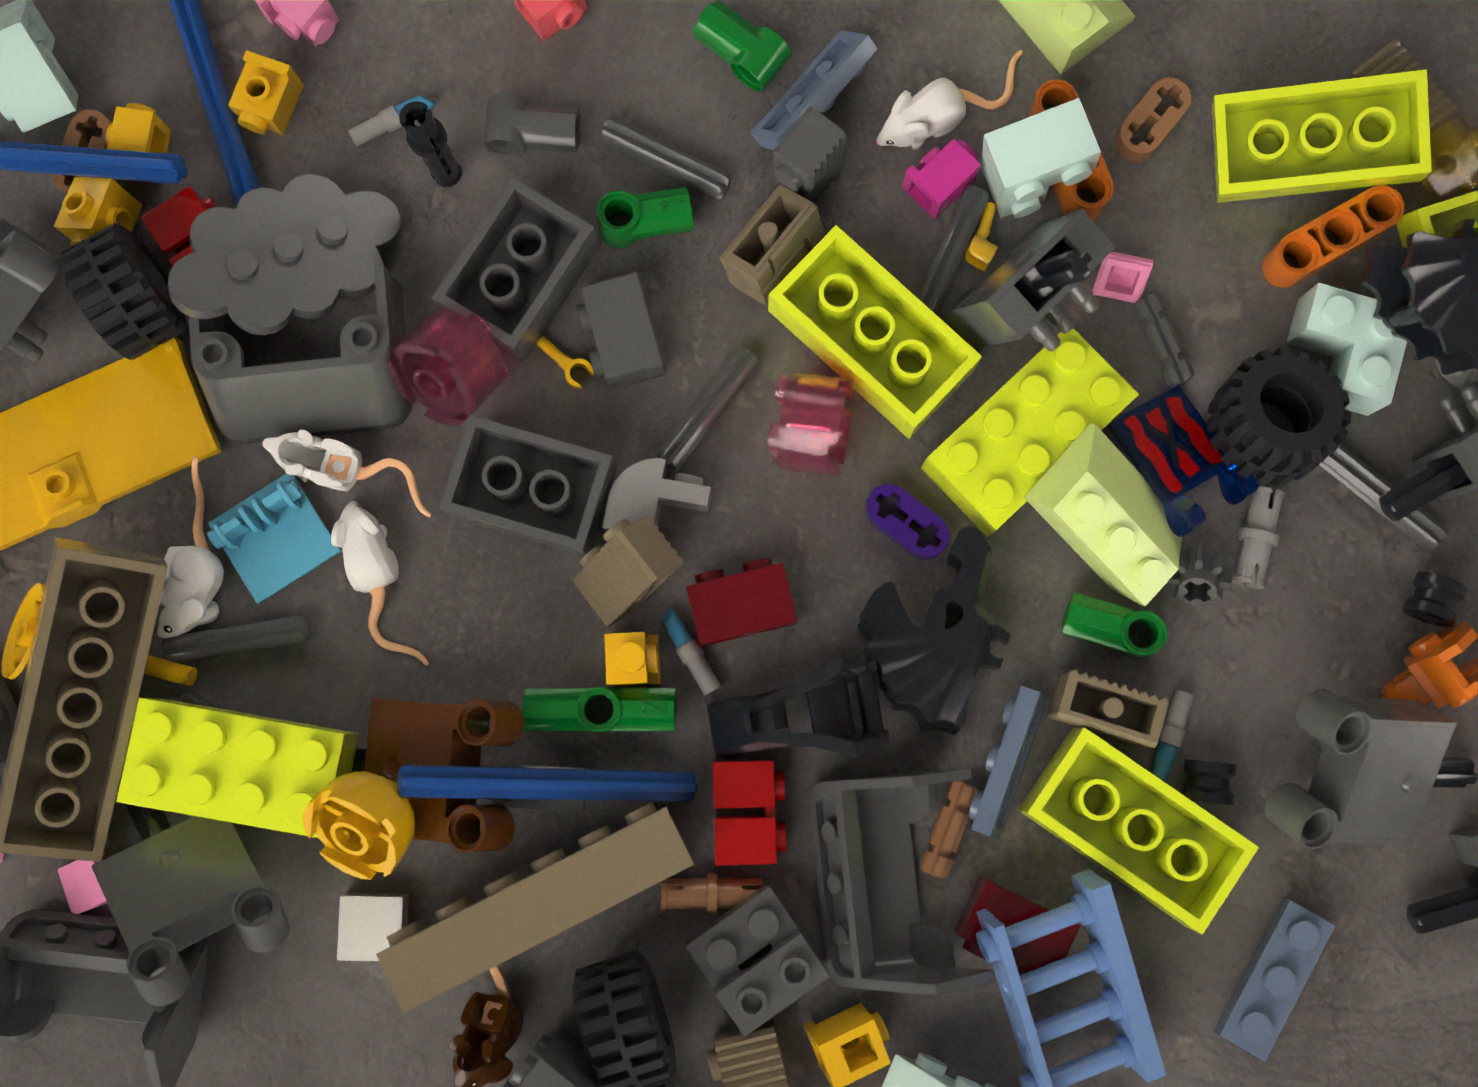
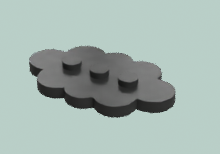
[168,174,401,336]

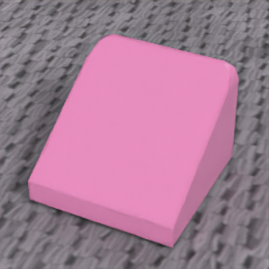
[57,851,109,915]

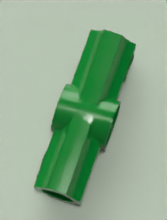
[523,687,676,732]

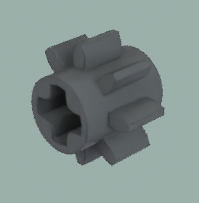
[1167,544,1232,606]

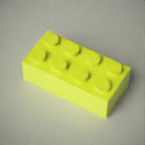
[1212,69,1432,203]
[768,225,982,439]
[920,328,1139,537]
[116,698,359,838]
[1018,727,1259,935]

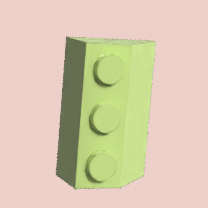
[999,0,1135,74]
[1024,423,1183,606]

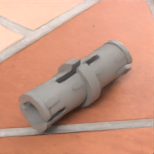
[1231,486,1285,589]

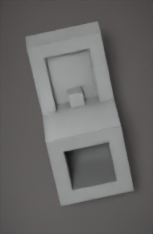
[602,458,712,532]

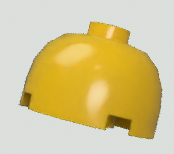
[303,772,415,879]

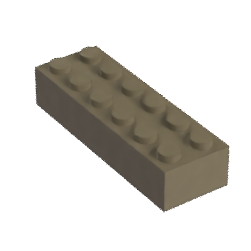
[0,537,168,862]
[376,801,694,1014]

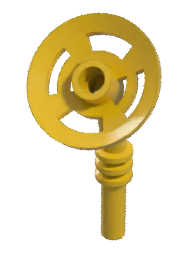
[1,583,197,686]

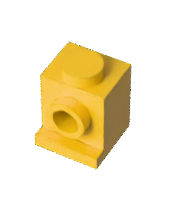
[228,50,304,135]
[105,103,172,183]
[604,632,661,687]
[803,1003,891,1087]

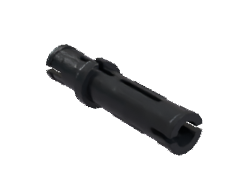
[399,101,462,187]

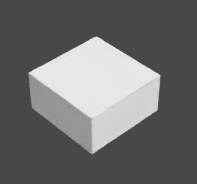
[337,893,409,961]

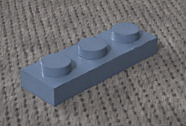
[750,30,877,150]
[969,686,1048,840]
[1214,898,1335,1062]

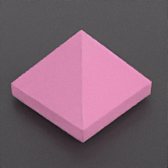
[1092,251,1153,303]

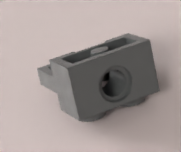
[685,883,830,1037]

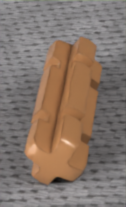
[920,780,978,879]

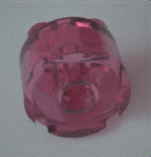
[388,310,509,426]
[768,372,853,477]

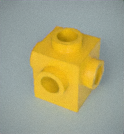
[54,177,143,246]

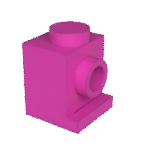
[902,139,981,220]

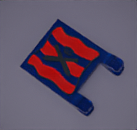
[1107,385,1259,537]

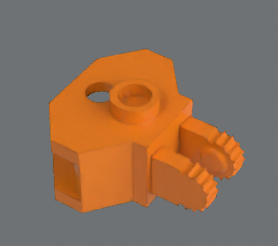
[1381,621,1478,710]

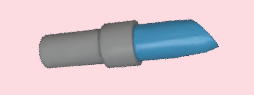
[348,95,436,147]
[663,607,721,696]
[1151,689,1194,781]

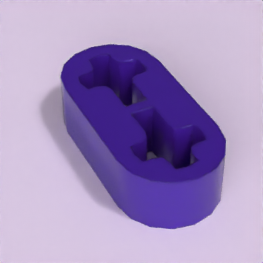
[865,484,950,560]

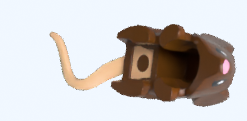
[449,965,524,1087]

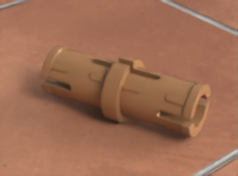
[661,873,763,914]

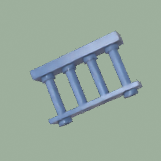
[976,869,1166,1087]

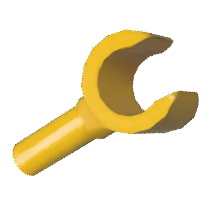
[964,202,999,271]
[536,336,594,390]

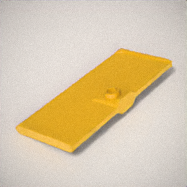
[0,336,222,551]

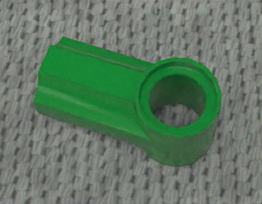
[693,0,792,92]
[597,187,694,249]
[1060,592,1167,658]

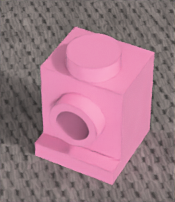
[254,0,340,47]

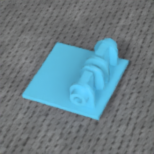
[207,473,342,604]

